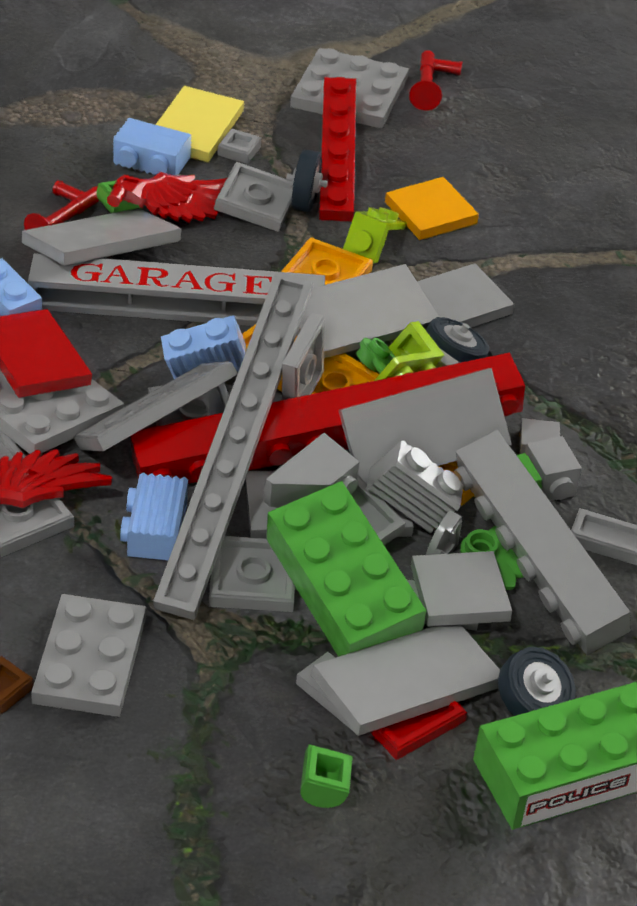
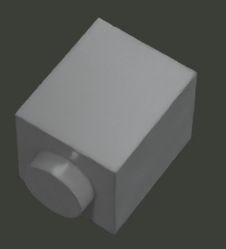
[525,436,582,501]

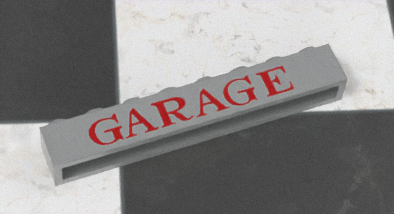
[28,253,325,326]

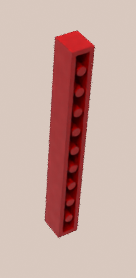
[130,352,525,484]

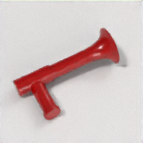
[409,50,462,111]
[24,180,99,230]

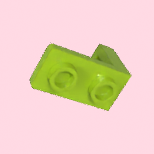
[343,207,407,264]
[374,321,445,381]

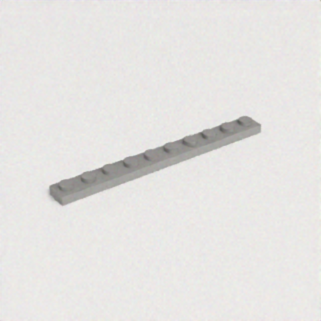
[153,272,313,620]

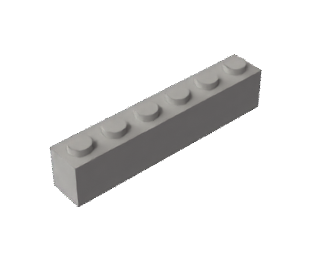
[454,429,630,656]

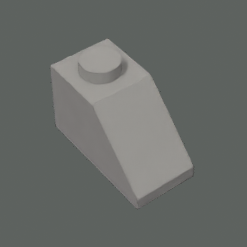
[264,433,359,507]

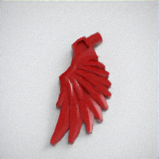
[107,171,227,223]
[0,449,112,508]

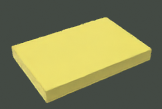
[156,86,244,162]

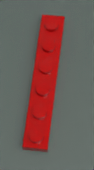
[319,77,356,221]

